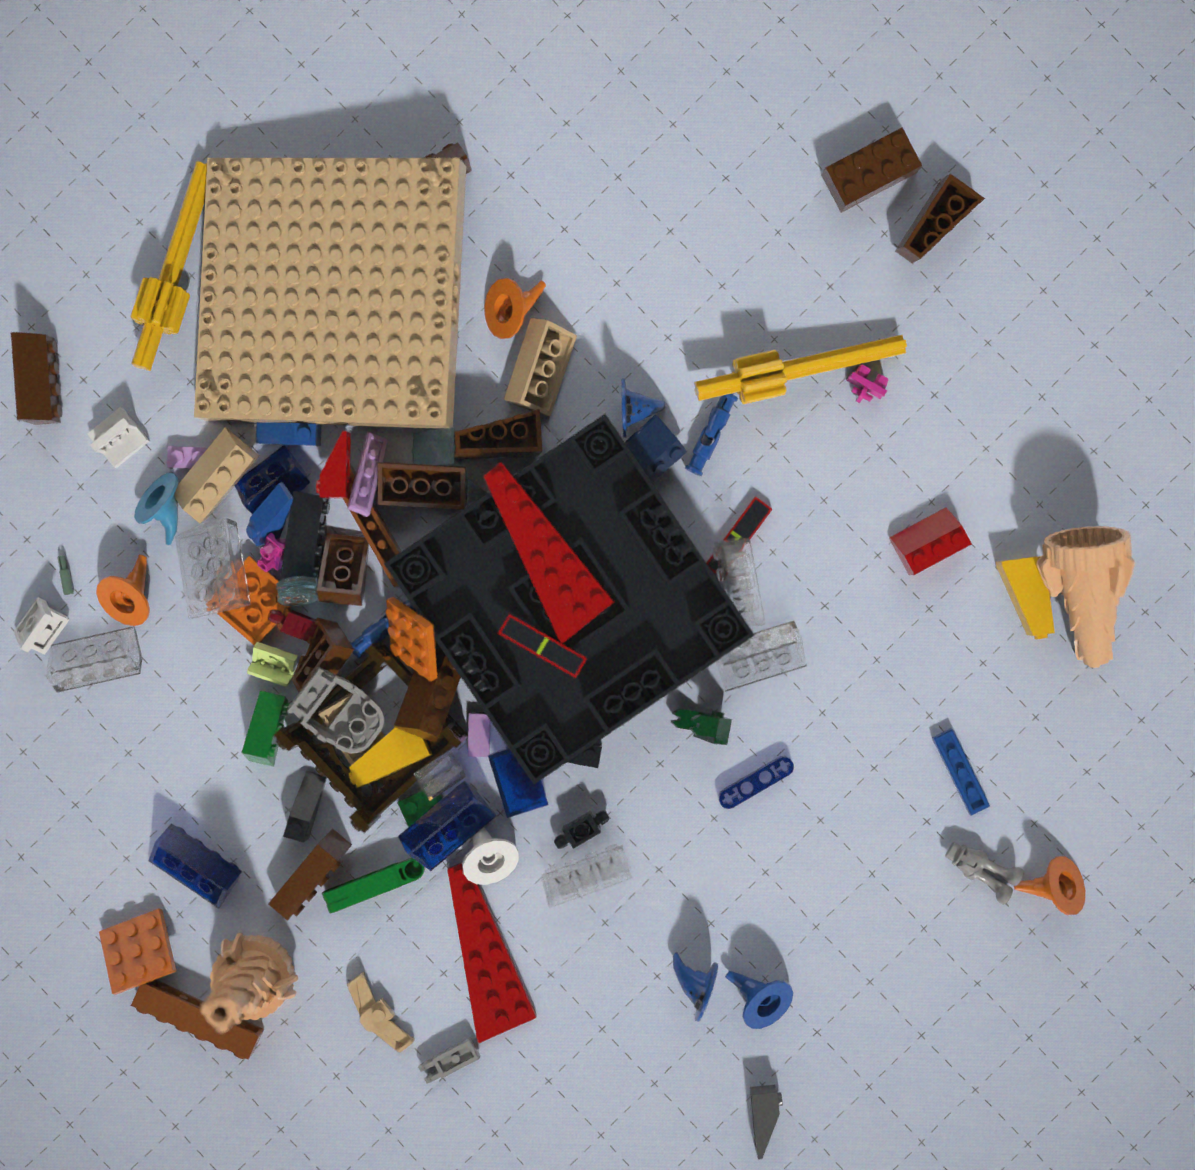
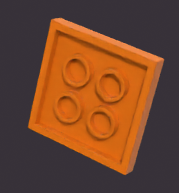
[207,556,298,646]
[386,597,437,681]
[99,908,177,995]

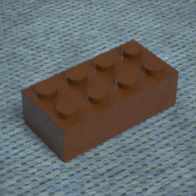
[821,127,923,213]

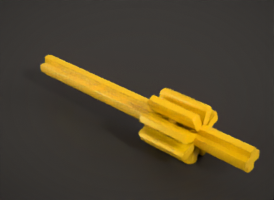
[130,161,207,371]
[694,335,907,404]

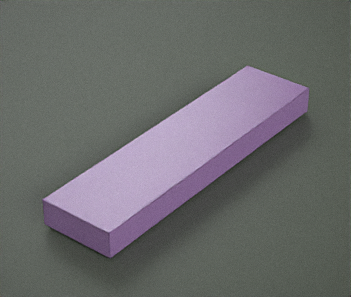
[347,432,388,516]

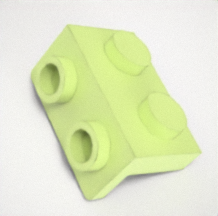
[247,642,298,687]

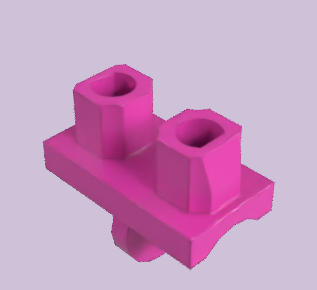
[846,364,889,403]
[257,533,286,572]

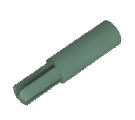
[57,555,74,595]

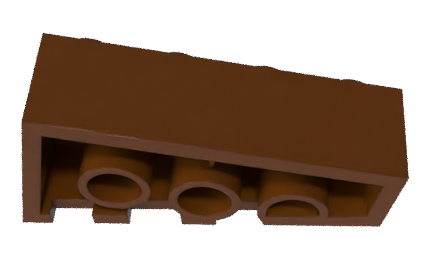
[451,409,543,459]
[268,829,352,921]

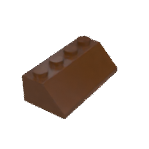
[11,332,62,425]
[378,462,468,510]
[393,649,461,742]

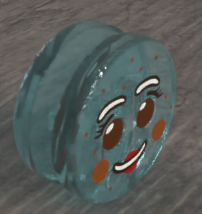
[276,576,318,606]

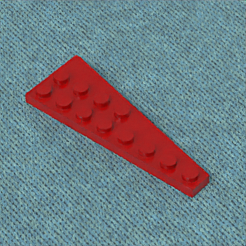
[484,462,613,643]
[447,862,537,1043]

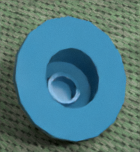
[134,473,178,545]

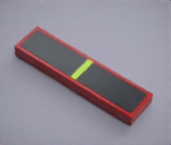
[706,496,772,578]
[498,614,587,678]

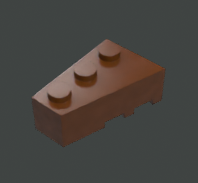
[292,617,354,693]

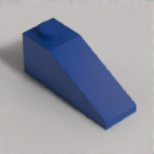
[256,422,321,446]
[246,482,293,546]

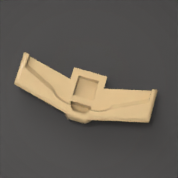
[346,971,415,1052]

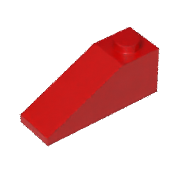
[316,431,351,499]

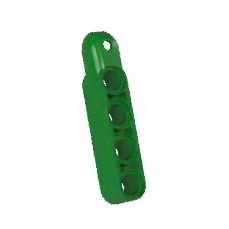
[321,857,425,914]

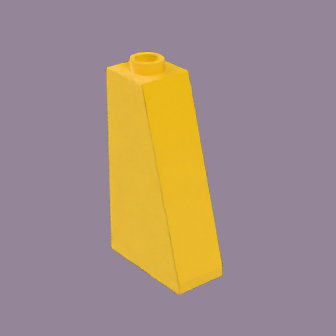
[995,556,1055,639]
[349,728,433,787]

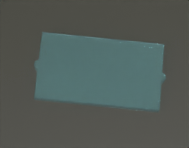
[411,427,455,465]

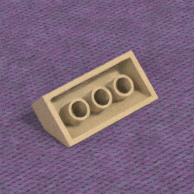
[504,318,577,416]
[174,427,260,524]

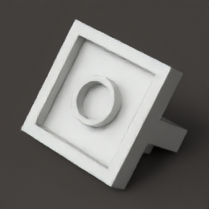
[88,407,150,468]
[14,597,69,655]

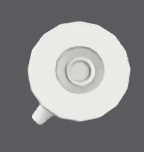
[462,814,519,885]

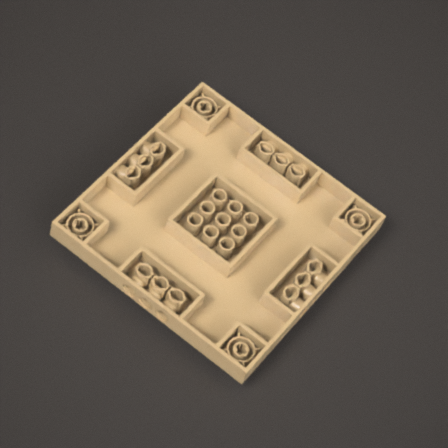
[194,158,466,429]

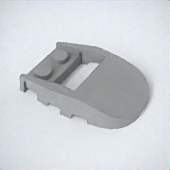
[287,667,384,753]

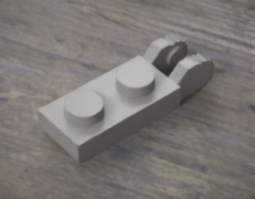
[418,1037,480,1084]

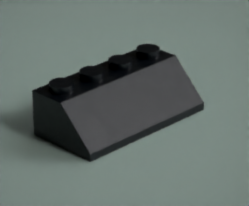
[280,491,330,582]

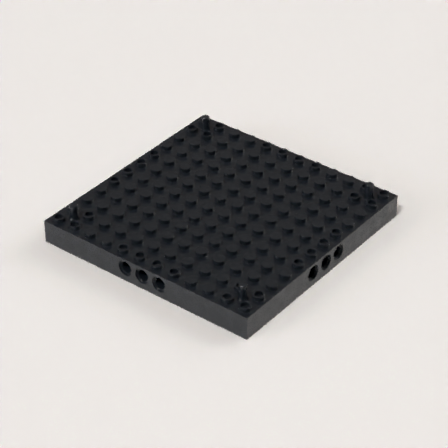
[384,414,755,784]

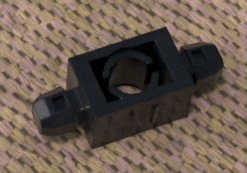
[554,810,610,849]

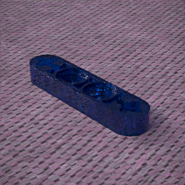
[718,756,794,809]

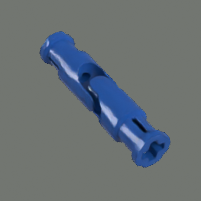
[685,394,738,476]
[350,599,416,658]

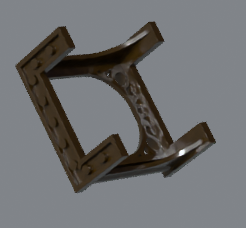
[273,642,468,833]

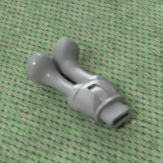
[945,842,1024,905]

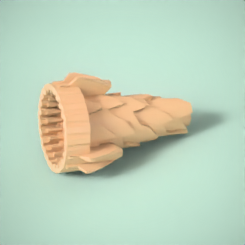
[1037,526,1135,668]
[201,933,298,1033]

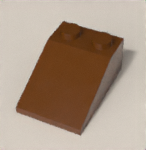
[317,533,369,606]

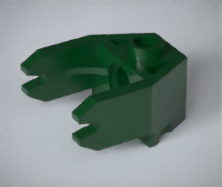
[671,708,732,745]

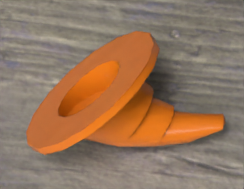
[484,278,546,339]
[96,555,150,626]
[1014,856,1086,915]

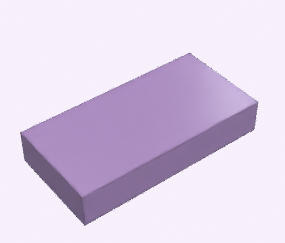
[468,713,491,757]

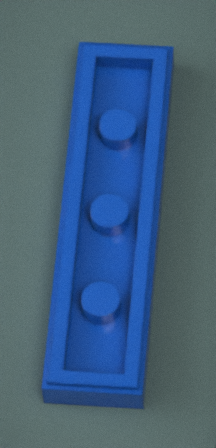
[932,728,990,816]

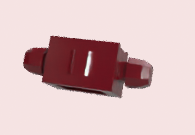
[267,607,317,642]

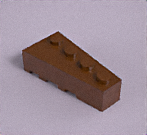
[895,173,985,263]

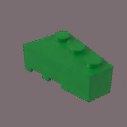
[241,691,290,767]

